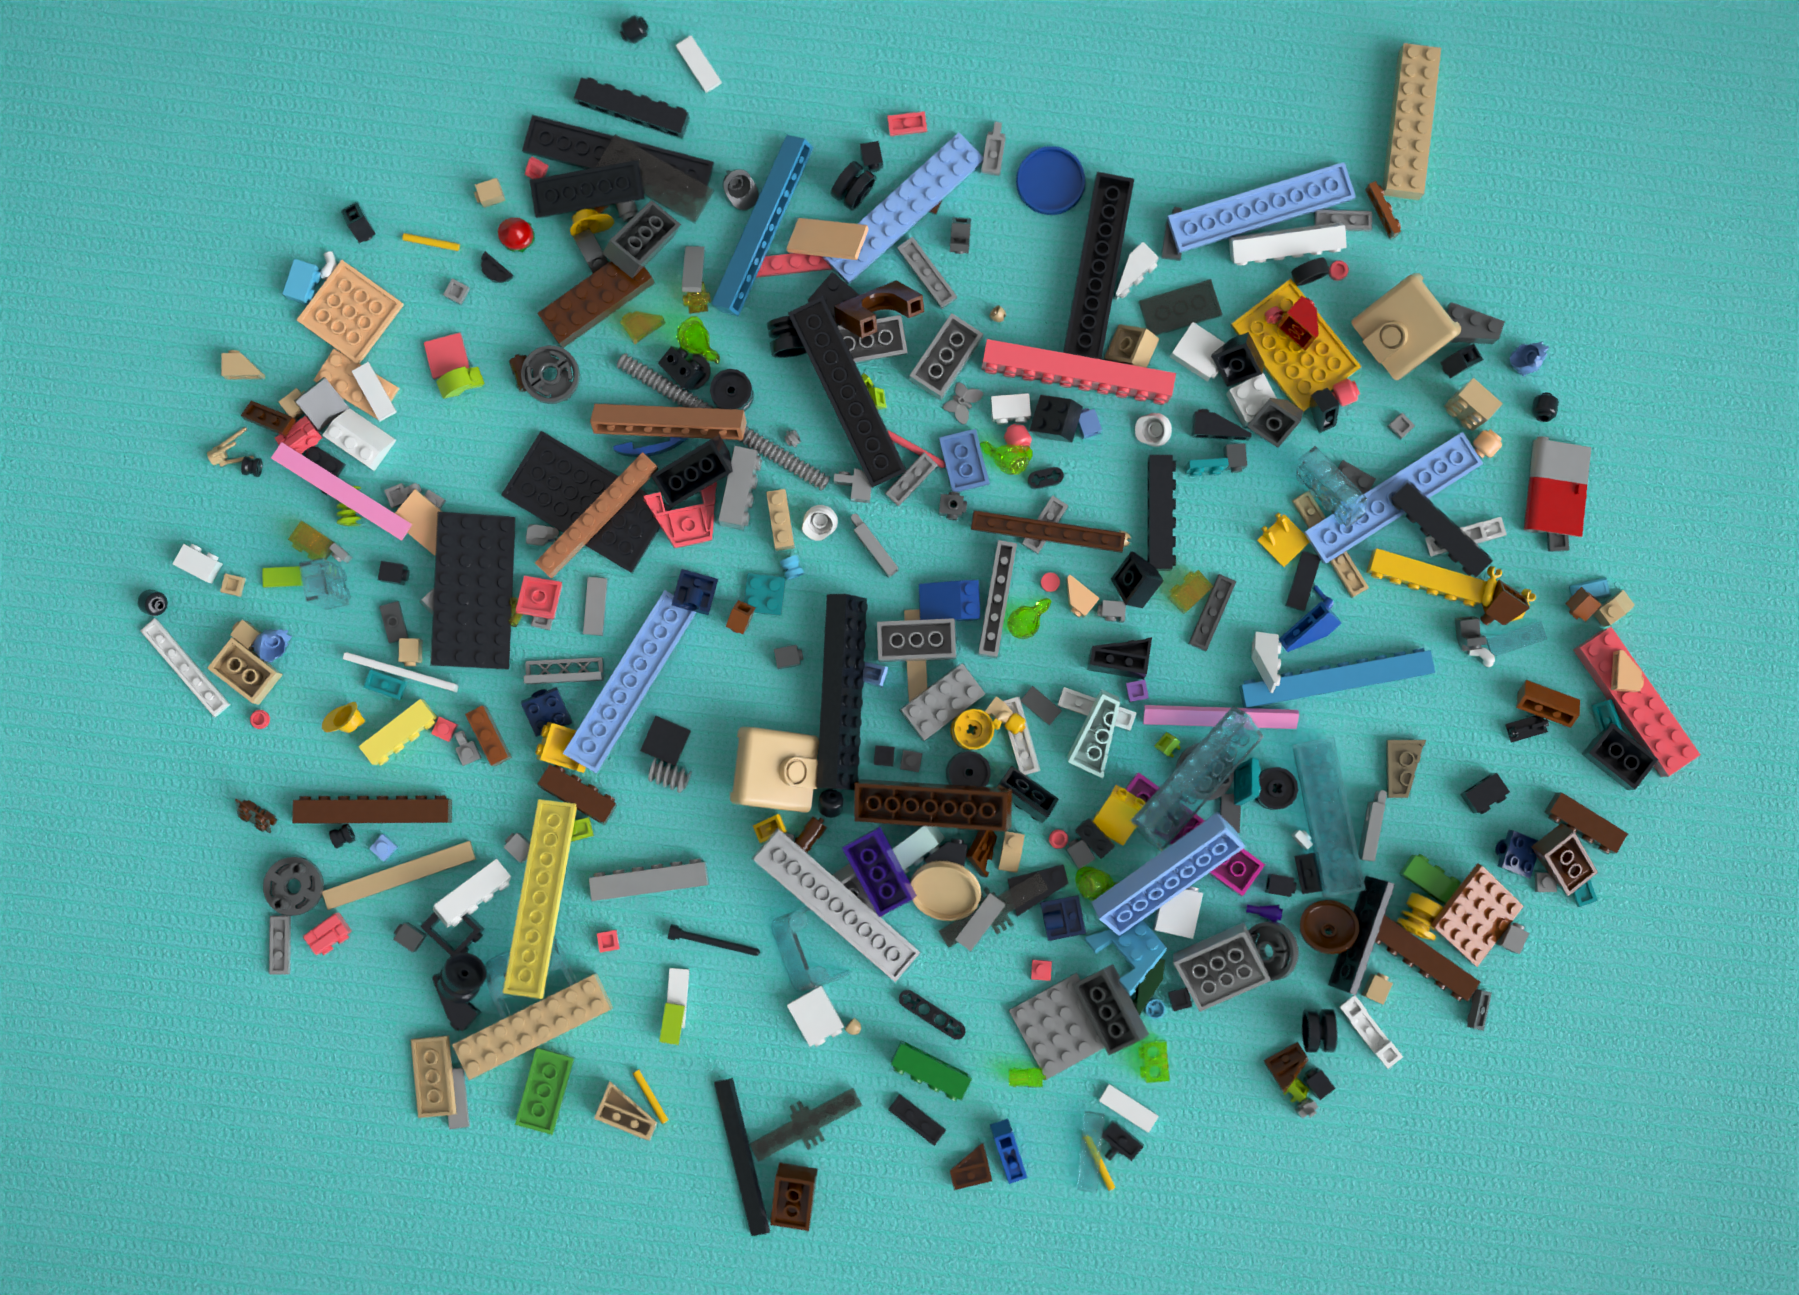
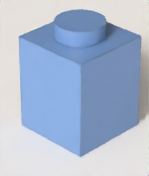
[1077,408,1102,439]

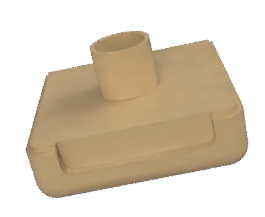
[1351,273,1461,381]
[730,726,819,813]

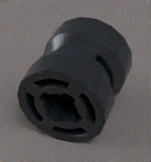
[329,824,355,849]

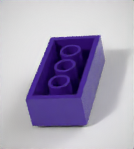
[842,827,917,917]

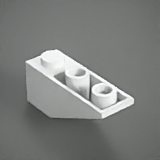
[1114,242,1159,300]
[1251,632,1281,693]

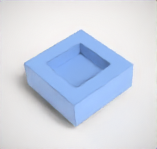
[369,834,398,861]

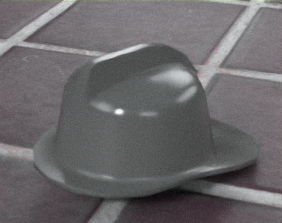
[723,169,759,210]

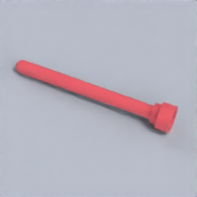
[887,429,946,468]

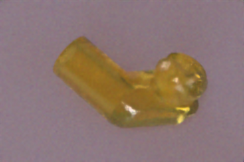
[508,597,523,627]

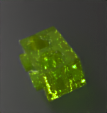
[1138,1040,1170,1083]

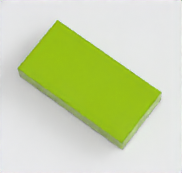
[262,566,303,588]
[659,1003,685,1045]

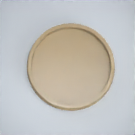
[910,861,981,921]

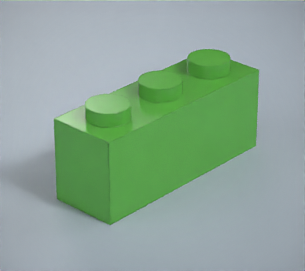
[1399,854,1461,905]

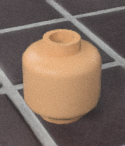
[1473,429,1502,458]

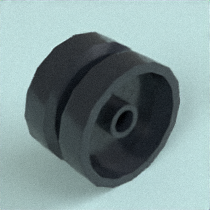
[830,161,876,211]
[710,369,754,412]
[945,751,991,787]
[1255,767,1298,810]
[437,952,487,1003]
[1302,1009,1337,1053]

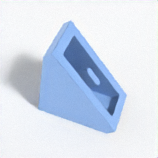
[863,662,888,688]

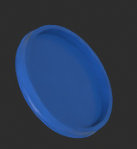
[1016,146,1085,215]

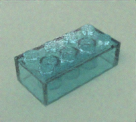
[1296,446,1368,528]
[299,558,351,610]

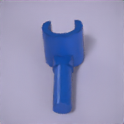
[1313,586,1334,609]

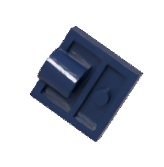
[671,569,718,615]
[521,687,572,737]
[1495,830,1538,878]
[1040,895,1086,941]

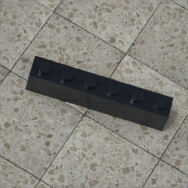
[574,77,690,139]
[1147,455,1176,571]
[1391,480,1493,577]

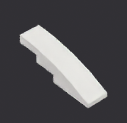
[1425,517,1507,556]

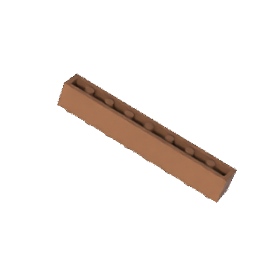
[590,404,747,440]
[535,452,658,578]

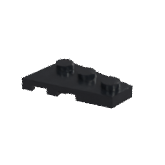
[1007,865,1068,917]

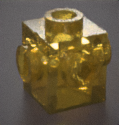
[683,282,711,314]

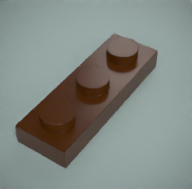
[241,401,296,436]

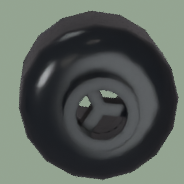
[620,15,649,44]
[1532,392,1559,422]
[138,590,168,616]
[818,789,844,818]

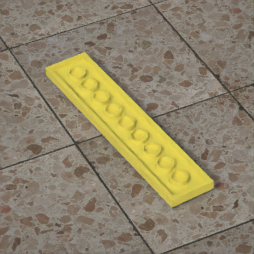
[503,799,577,999]

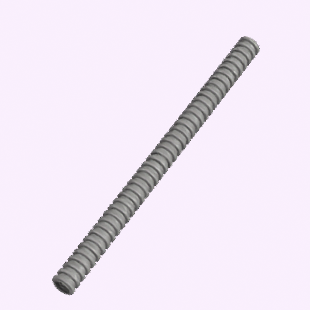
[617,353,830,491]

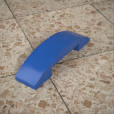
[613,437,687,457]

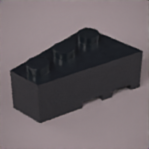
[1087,637,1152,680]

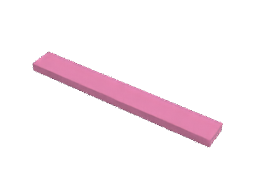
[271,442,412,541]
[1143,705,1299,729]

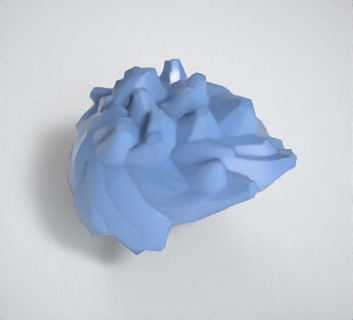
[1509,342,1549,377]
[252,629,292,662]

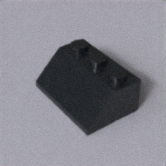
[1582,723,1659,790]
[996,766,1059,823]

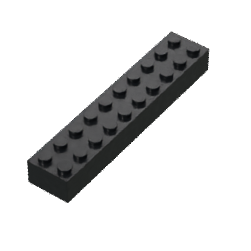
[1063,172,1134,359]
[788,296,907,488]
[817,594,868,790]

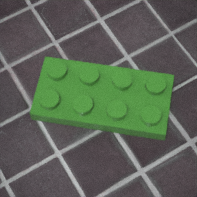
[515,1047,575,1135]

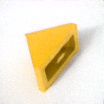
[753,814,787,843]

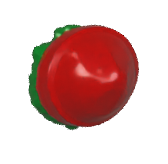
[498,218,535,253]

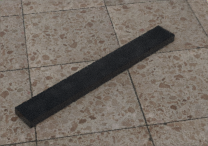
[714,1078,770,1236]

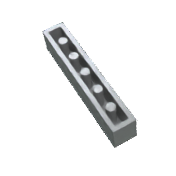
[978,540,1017,659]
[589,859,709,901]

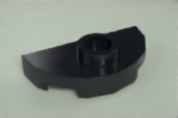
[481,251,514,283]
[692,352,711,390]

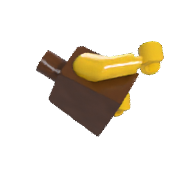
[1480,566,1536,626]

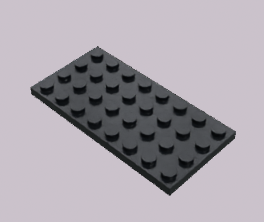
[501,431,672,574]
[430,512,516,670]

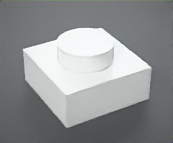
[1291,830,1313,850]

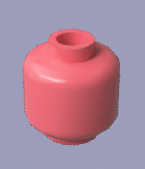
[1331,379,1360,407]
[1004,424,1032,453]

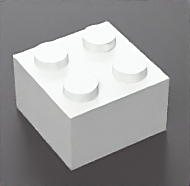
[1226,373,1277,427]

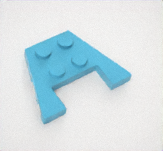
[1085,920,1166,995]

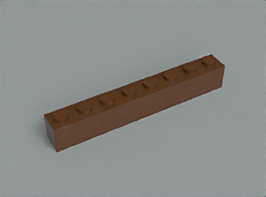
[292,795,452,824]

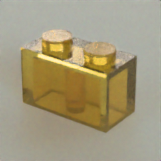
[288,521,337,563]
[1168,570,1214,614]

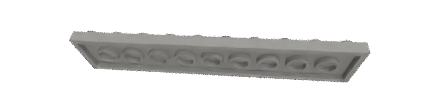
[752,828,921,982]

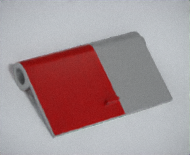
[1524,436,1591,538]

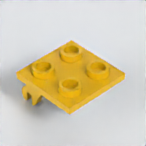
[1257,513,1310,568]

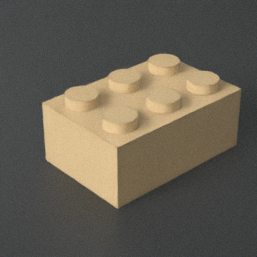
[1444,378,1503,431]
[207,637,283,705]

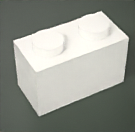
[990,393,1031,425]
[173,544,223,584]

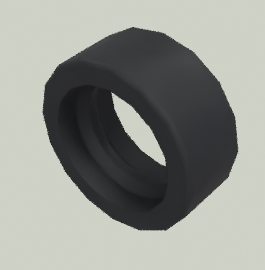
[1291,257,1330,286]

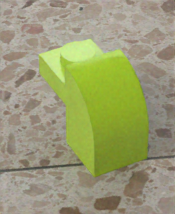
[436,366,485,399]

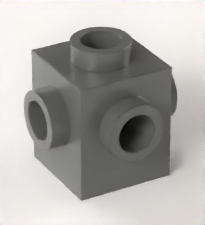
[939,492,967,520]

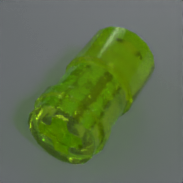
[1008,1068,1046,1088]

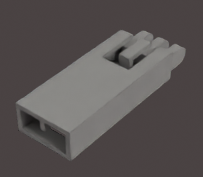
[851,514,898,578]
[1357,790,1387,862]

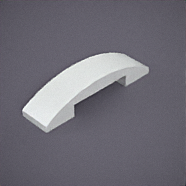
[1339,995,1403,1069]

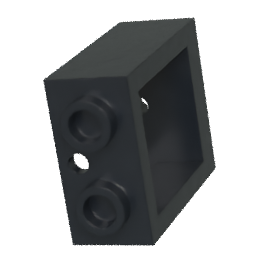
[420,912,484,956]

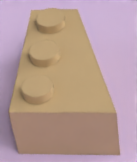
[594,1082,657,1141]

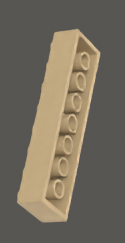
[1382,43,1441,200]
[453,973,613,1080]

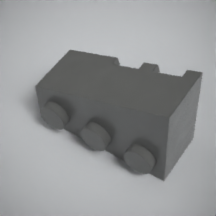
[1445,302,1505,344]

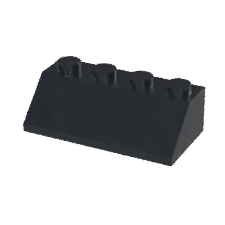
[651,435,733,508]

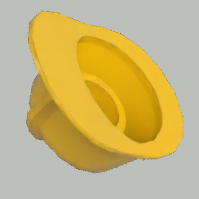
[570,209,614,236]
[322,702,365,733]

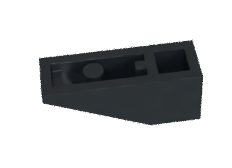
[1192,409,1252,440]
[432,973,481,1031]

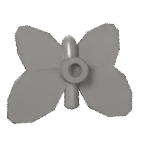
[943,383,983,424]

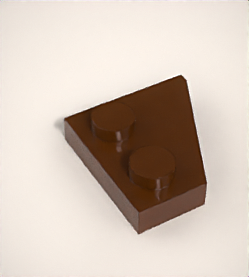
[966,830,997,878]
[1264,1042,1308,1093]
[950,1143,992,1190]

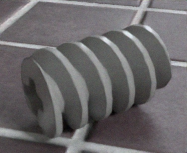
[648,758,692,793]

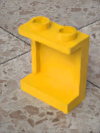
[535,722,586,773]
[1092,785,1149,846]

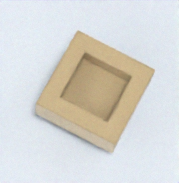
[220,573,246,597]

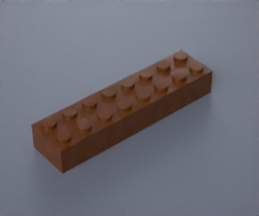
[854,779,1012,832]

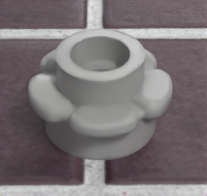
[784,429,801,447]

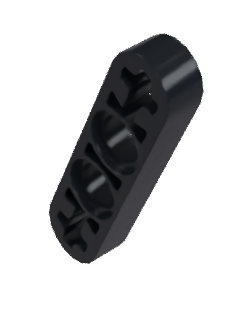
[899,990,965,1040]

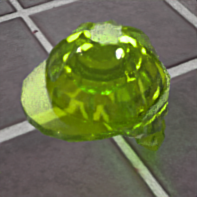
[676,316,720,364]
[980,441,1033,475]
[1007,598,1052,639]
[1075,866,1119,901]

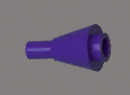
[1246,904,1283,922]

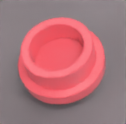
[1265,306,1283,324]
[250,710,270,729]
[1049,829,1068,849]

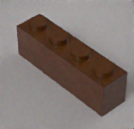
[537,764,617,826]
[1545,792,1628,855]

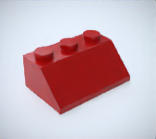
[1277,296,1319,351]

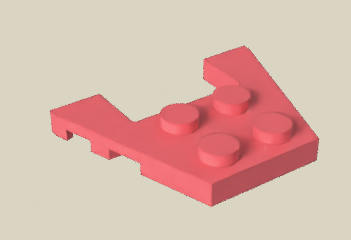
[643,482,717,549]

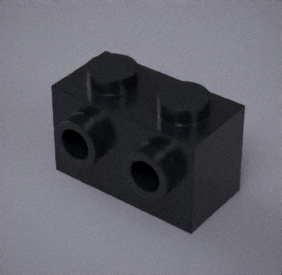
[658,346,705,390]

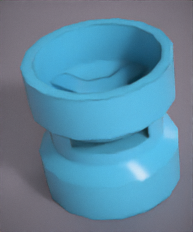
[780,555,804,580]
[1144,998,1165,1019]

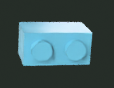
[282,259,321,305]

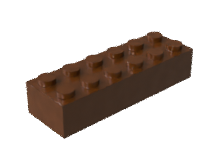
[537,261,655,348]

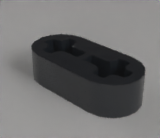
[1028,467,1064,490]

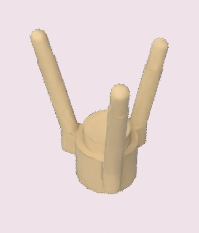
[207,427,254,467]

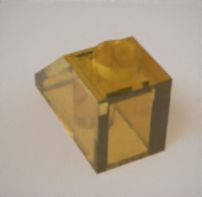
[620,311,666,344]

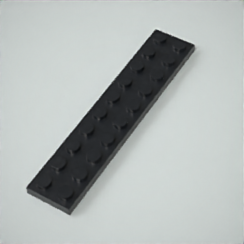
[522,115,714,199]

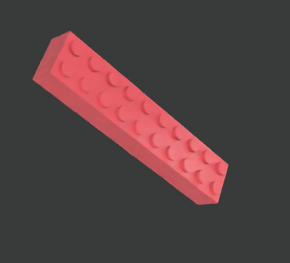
[981,339,1176,405]

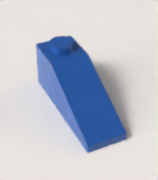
[1279,601,1342,652]
[990,1119,1028,1184]

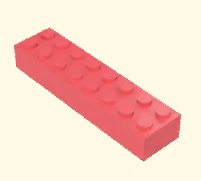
[1573,627,1700,777]

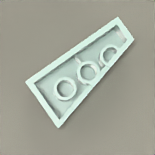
[1067,689,1120,778]
[892,826,945,874]

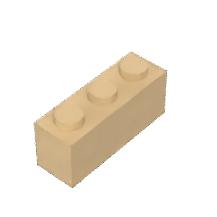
[766,489,795,551]

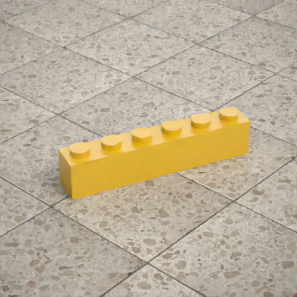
[1366,548,1487,607]

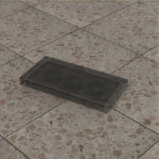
[1138,279,1222,336]

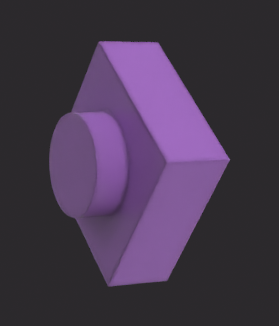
[1126,679,1149,702]

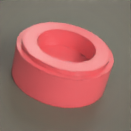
[1329,261,1349,281]
[1041,573,1060,592]

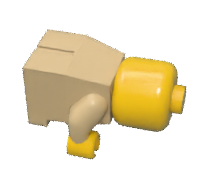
[985,696,1026,734]

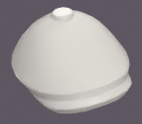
[1135,413,1172,447]
[802,505,838,541]

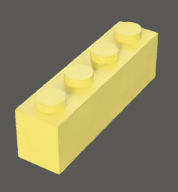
[358,699,438,766]

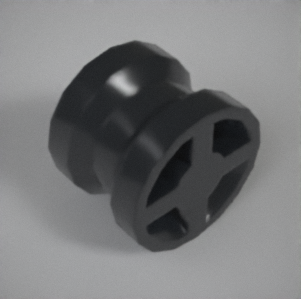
[241,456,263,477]

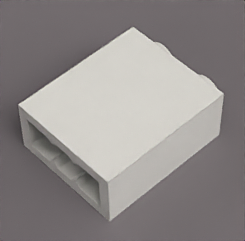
[1170,322,1225,382]
[1153,886,1203,939]
[787,985,844,1047]

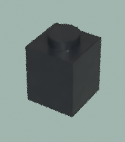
[860,141,883,173]
[378,561,410,586]
[1265,874,1296,897]
[1303,1068,1336,1100]

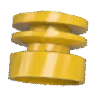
[950,709,995,750]
[1397,892,1443,941]

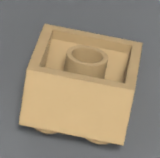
[1104,324,1159,368]

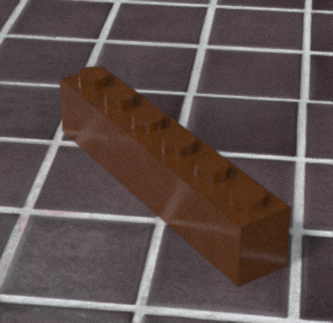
[1374,915,1481,1001]

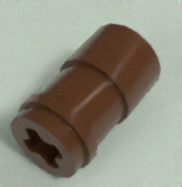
[509,354,533,392]
[794,816,827,853]

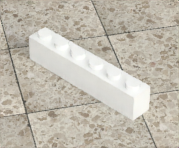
[1229,222,1346,265]

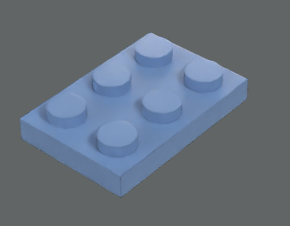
[939,429,990,492]

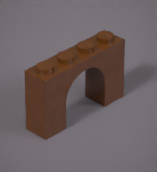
[834,280,924,338]

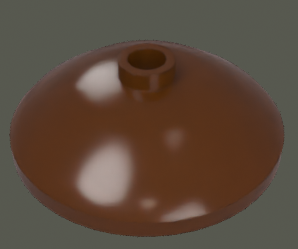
[1300,900,1359,954]

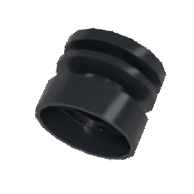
[767,316,807,358]

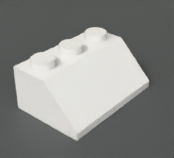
[322,408,396,471]

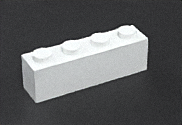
[433,859,511,928]

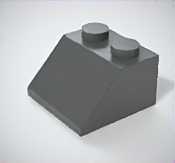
[1247,398,1303,448]

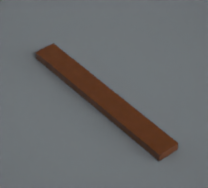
[971,510,1126,553]

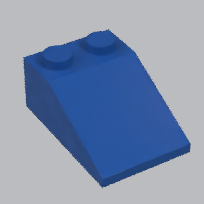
[918,580,980,621]

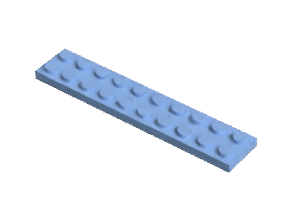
[823,133,983,285]
[1167,162,1356,253]
[1303,432,1483,564]
[563,590,697,774]

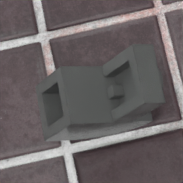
[950,217,971,254]
[573,228,609,273]
[1455,616,1487,651]

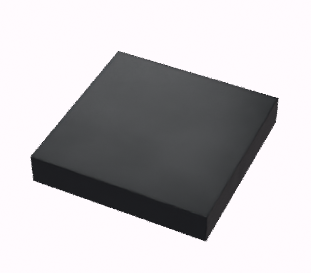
[640,716,691,766]

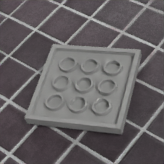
[1009,973,1105,1080]

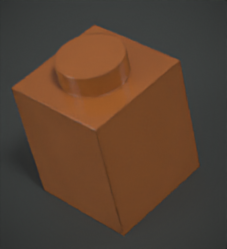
[1565,587,1602,622]
[726,600,756,634]

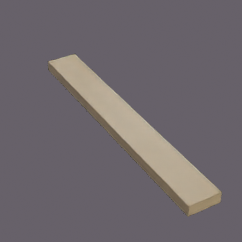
[322,841,476,910]

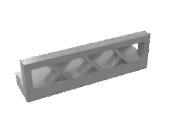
[524,657,604,684]

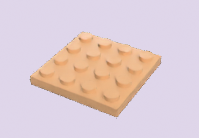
[297,260,404,364]

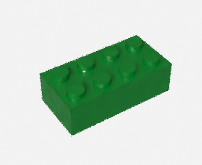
[891,1040,972,1101]

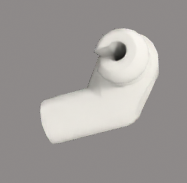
[320,252,337,280]
[1468,647,1495,667]

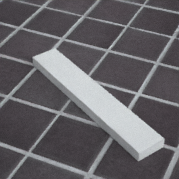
[140,618,231,717]
[343,652,459,692]

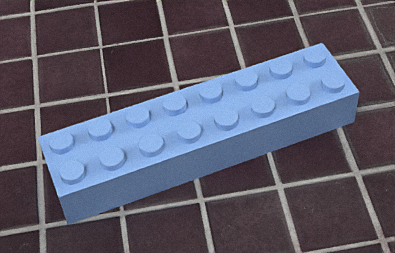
[1091,812,1245,936]

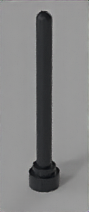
[668,924,760,956]

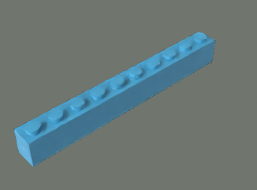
[711,135,813,316]
[1239,648,1435,708]

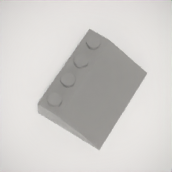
[1173,922,1271,1011]

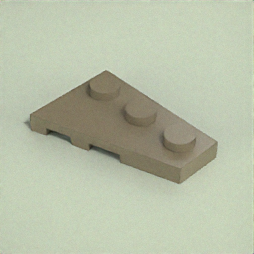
[1386,740,1426,798]

